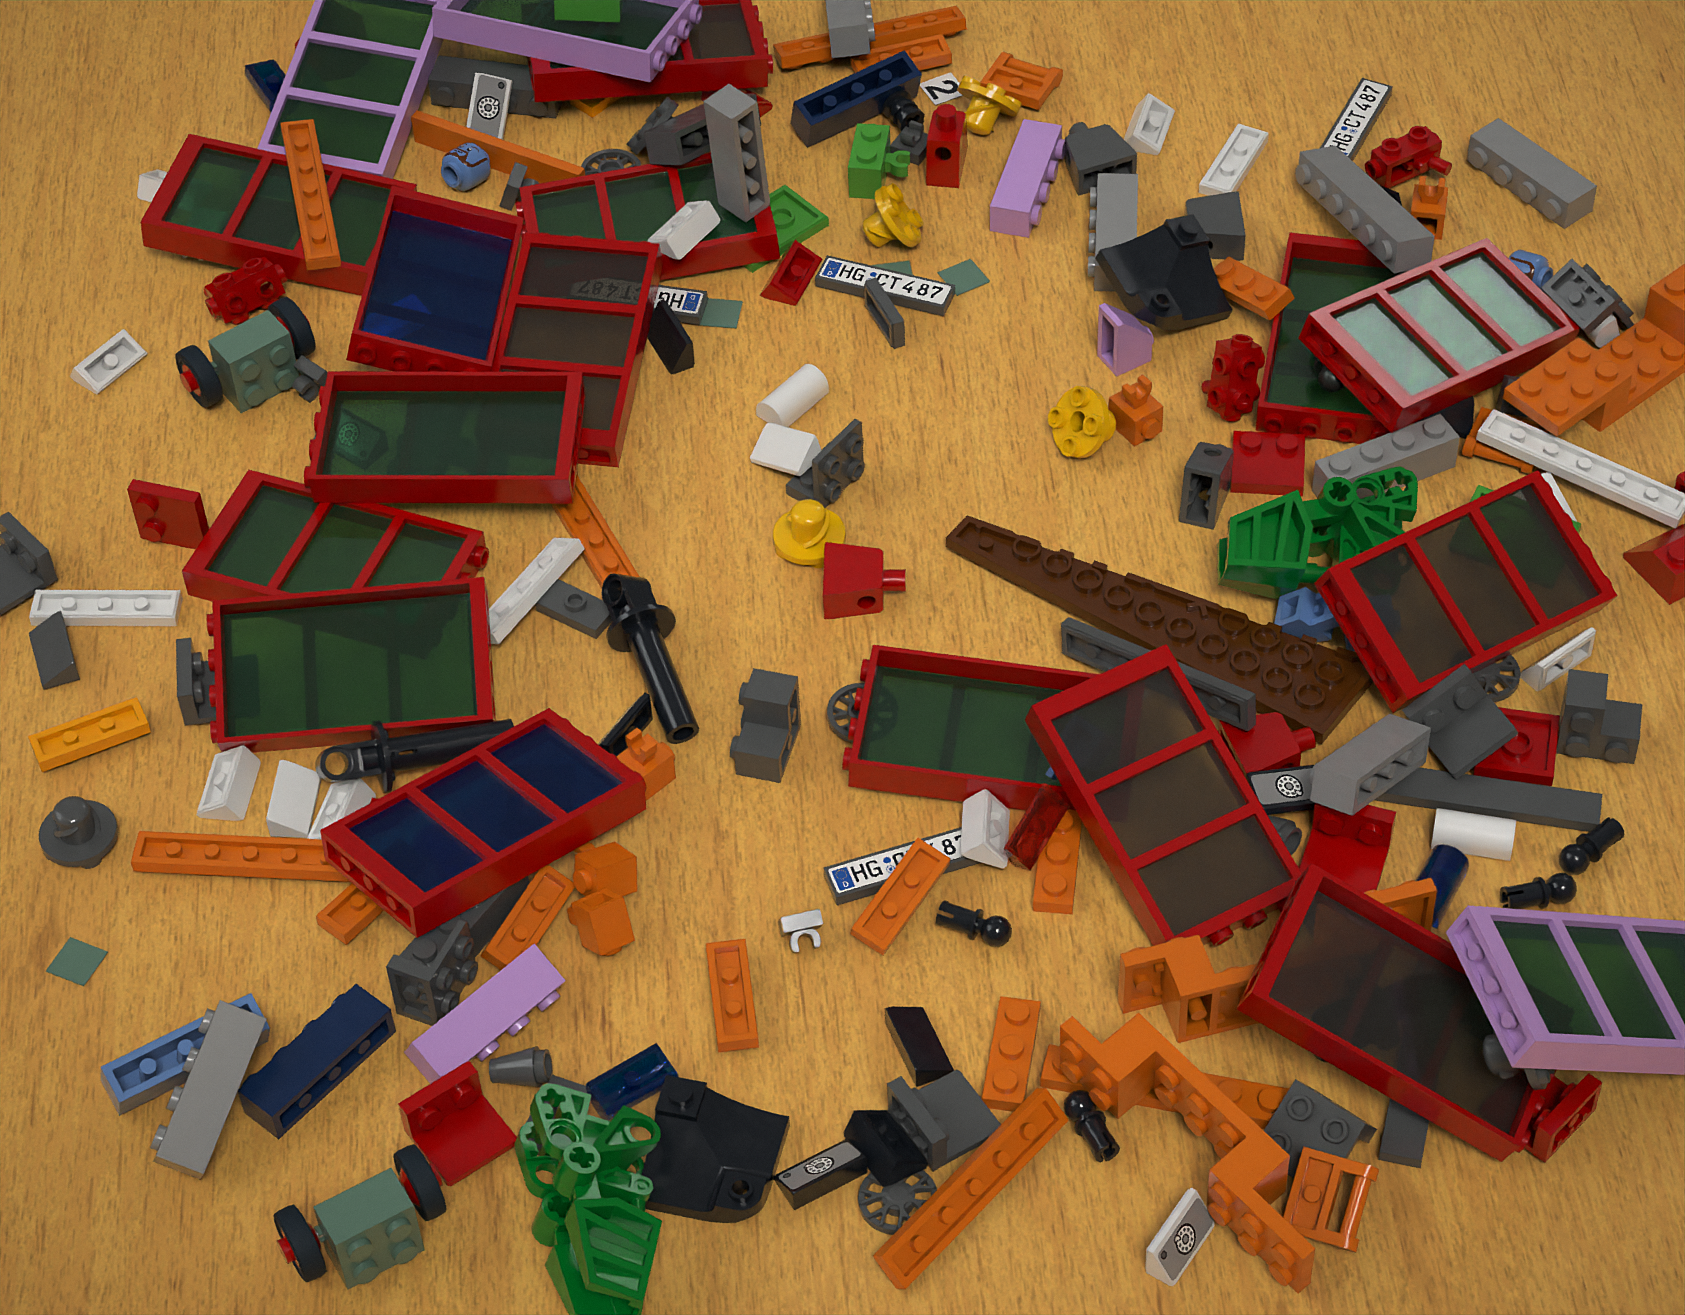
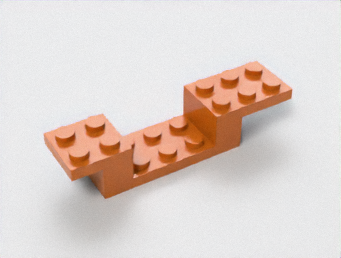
[1503,264,1685,437]
[1118,878,1437,1043]
[1060,1013,1315,1294]

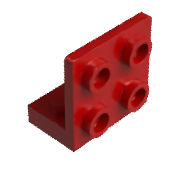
[1299,803,1396,893]
[398,1061,517,1186]
[1478,1070,1602,1163]

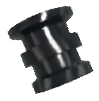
[882,90,925,131]

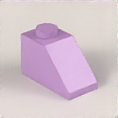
[1097,303,1154,377]

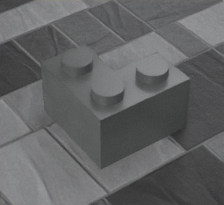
[730,668,801,783]
[1556,669,1642,764]

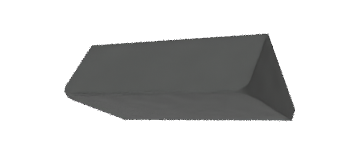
[29,611,80,690]

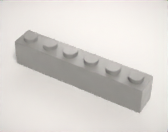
[1295,146,1435,273]

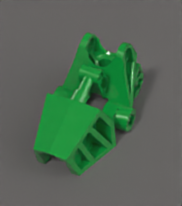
[1217,466,1418,600]
[514,1083,662,1315]

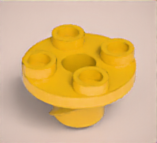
[957,76,1022,135]
[862,183,924,248]
[1048,386,1116,458]
[773,499,846,569]

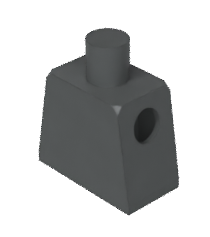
[1065,122,1137,196]
[1166,191,1246,261]
[1179,442,1234,530]

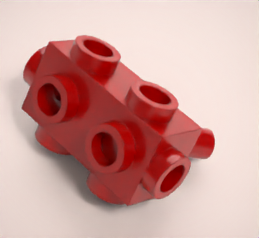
[1365,126,1452,189]
[204,256,287,324]
[1201,334,1265,421]

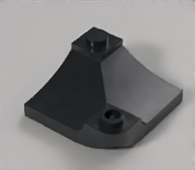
[1095,214,1233,331]
[641,1075,790,1223]

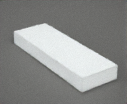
[1199,124,1269,196]

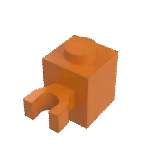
[1411,176,1448,240]
[1108,375,1164,447]
[617,728,676,801]
[573,841,637,896]
[567,888,635,956]

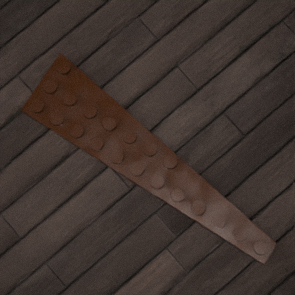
[946,515,1373,744]

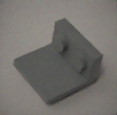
[1541,259,1635,335]
[786,419,865,508]
[0,512,58,615]
[176,638,261,725]
[1402,664,1518,779]
[386,919,478,1026]
[887,1070,1001,1171]
[1264,1079,1377,1178]

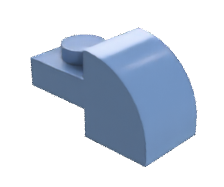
[1274,587,1339,642]

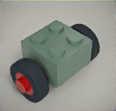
[175,297,316,413]
[273,1144,446,1289]

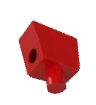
[926,104,968,188]
[823,542,906,619]
[1218,712,1316,776]

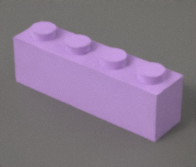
[990,119,1065,238]
[404,944,566,1084]

